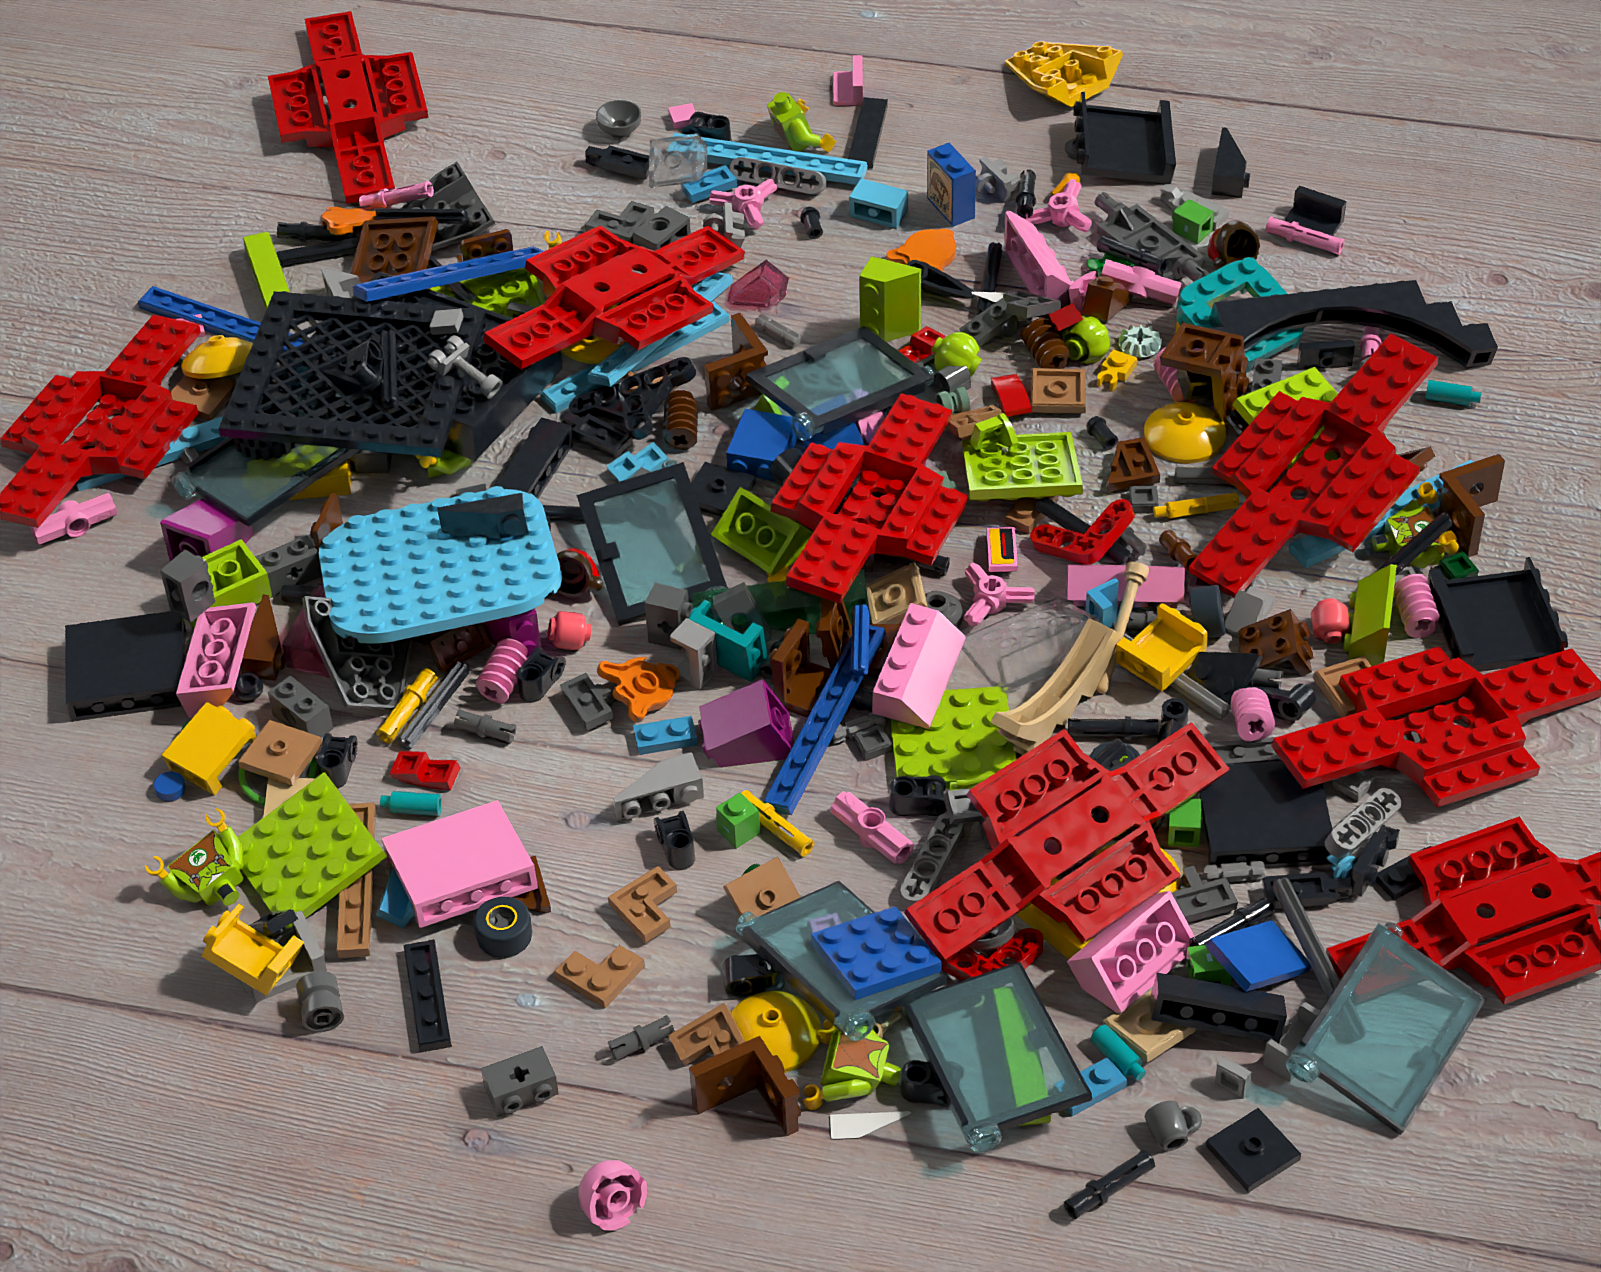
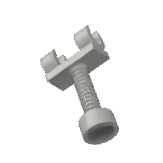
[427,335,502,399]

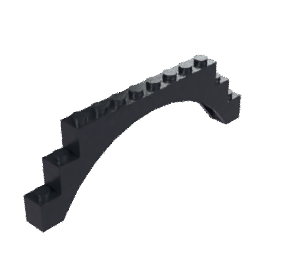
[1176,280,1498,401]

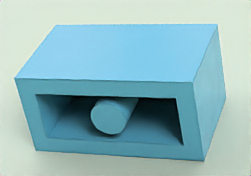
[849,179,908,229]

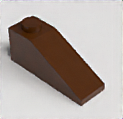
[1082,276,1133,321]
[240,594,286,681]

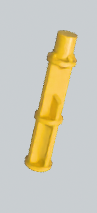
[1153,492,1240,519]

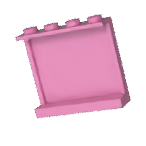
[381,800,538,928]

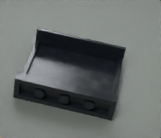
[1073,92,1176,184]
[1428,557,1568,672]
[65,611,186,722]
[1199,761,1333,868]

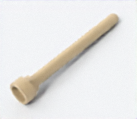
[1096,561,1149,694]

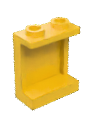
[1116,603,1207,692]
[162,702,257,796]
[201,904,304,996]

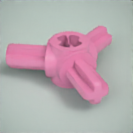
[709,179,777,230]
[1026,179,1092,232]
[964,563,1035,627]

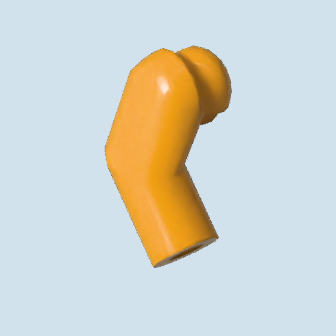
[1051,172,1080,196]

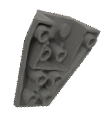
[400,162,496,252]
[302,596,413,711]

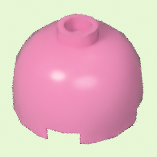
[578,1160,648,1230]

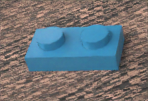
[680,165,737,203]
[633,716,698,755]
[1053,1057,1127,1116]

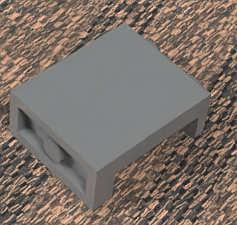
[240,910,327,1003]

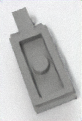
[1160,184,1230,231]

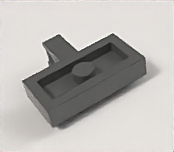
[560,673,618,731]
[1171,865,1238,923]

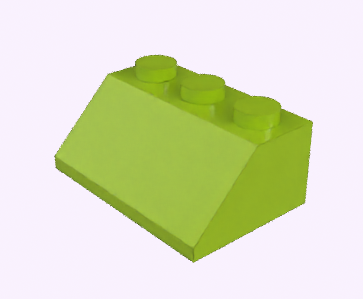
[859,256,921,342]
[711,487,814,575]
[187,539,272,630]
[1343,564,1397,666]

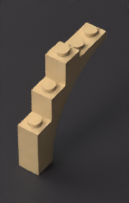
[990,618,1123,755]

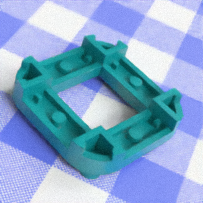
[1176,257,1305,373]

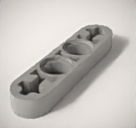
[730,157,826,194]
[1325,788,1401,859]
[900,812,964,908]

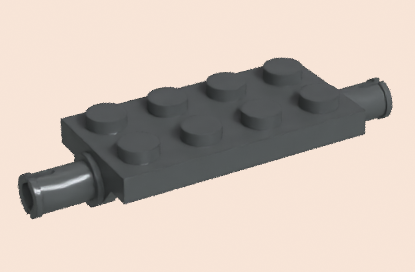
[1094,192,1209,282]

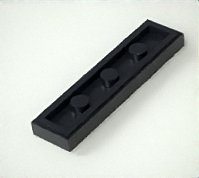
[848,97,888,168]
[403,939,452,1053]

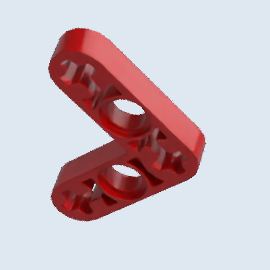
[1030,499,1135,565]
[926,928,1044,995]

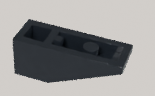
[1211,127,1250,198]
[437,493,529,539]

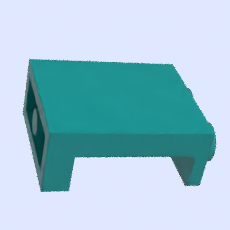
[688,600,768,682]

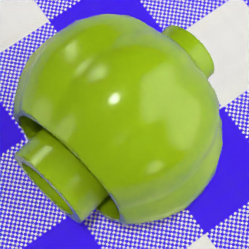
[1061,316,1111,364]
[931,332,982,377]

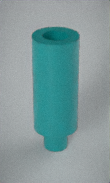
[1425,380,1482,406]
[380,791,442,816]
[1090,1024,1146,1081]

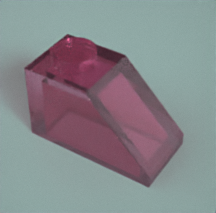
[727,259,789,308]

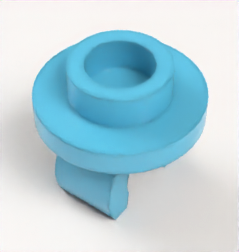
[1327,854,1358,879]

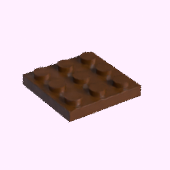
[350,217,438,283]

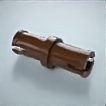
[1159,530,1197,571]

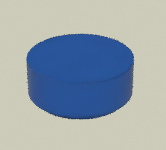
[154,771,186,801]

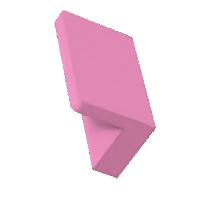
[833,55,863,106]

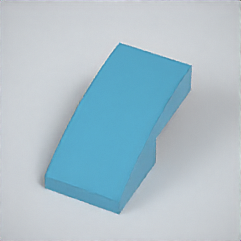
[606,442,671,482]

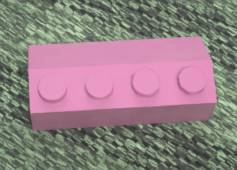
[1004,211,1074,306]
[1067,564,1185,608]
[176,602,256,718]
[872,603,966,729]
[1067,891,1195,1013]

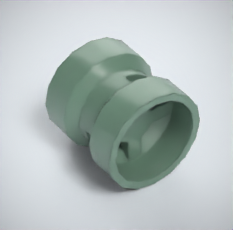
[936,386,971,415]

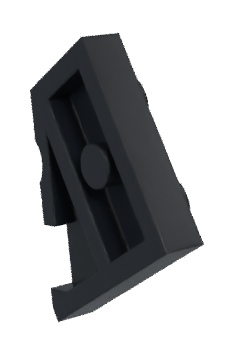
[1186,652,1264,705]

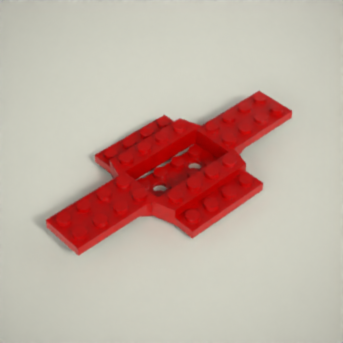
[268,11,429,204]
[483,225,745,369]
[0,315,201,528]
[1189,333,1438,599]
[770,393,969,604]
[1271,647,1601,807]
[904,722,1230,964]
[1326,816,1601,1005]

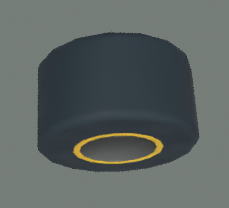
[1189,585,1225,638]
[474,896,533,958]

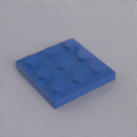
[811,906,941,1000]

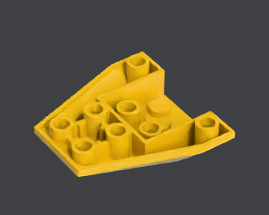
[1005,41,1123,107]

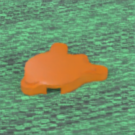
[322,207,376,235]
[886,229,956,271]
[597,657,680,723]

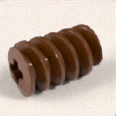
[1019,318,1070,369]
[663,390,698,450]

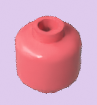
[1310,598,1351,644]
[547,611,591,650]

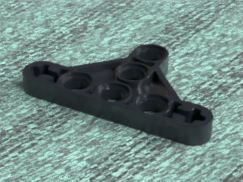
[569,357,696,440]

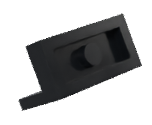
[1285,185,1347,236]

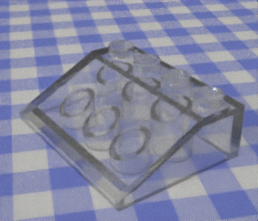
[962,597,1099,693]

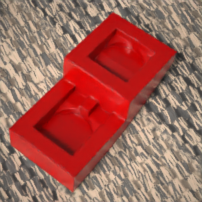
[1048,303,1083,332]
[892,326,946,367]
[991,374,1032,417]
[389,751,460,790]

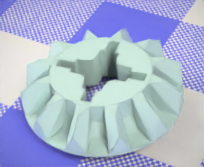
[1118,325,1162,358]

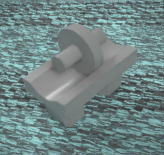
[975,156,1020,203]
[703,202,745,248]

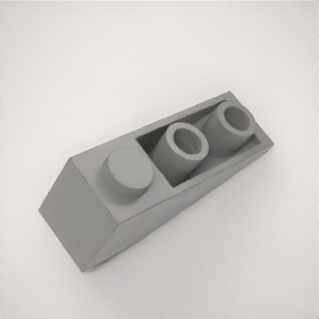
[613,752,704,822]

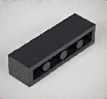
[493,417,573,499]
[1149,972,1287,1044]

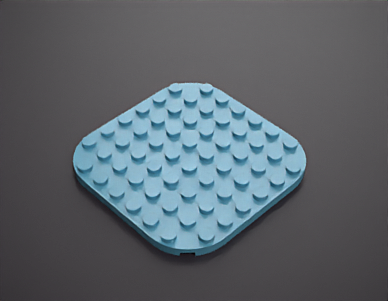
[319,486,562,643]

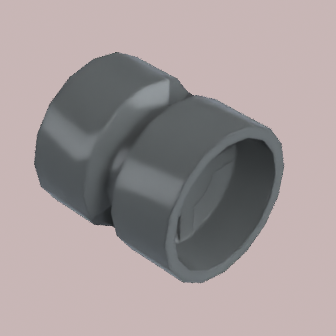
[296,971,344,1032]

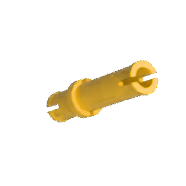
[376,668,438,744]
[741,790,815,857]

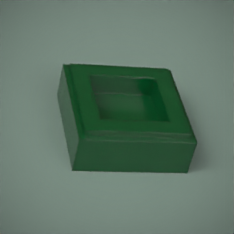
[1438,552,1479,580]

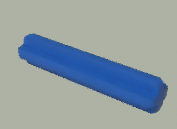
[851,604,869,678]

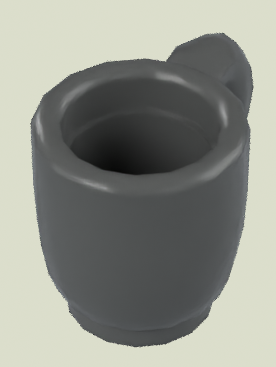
[1144,1100,1202,1151]

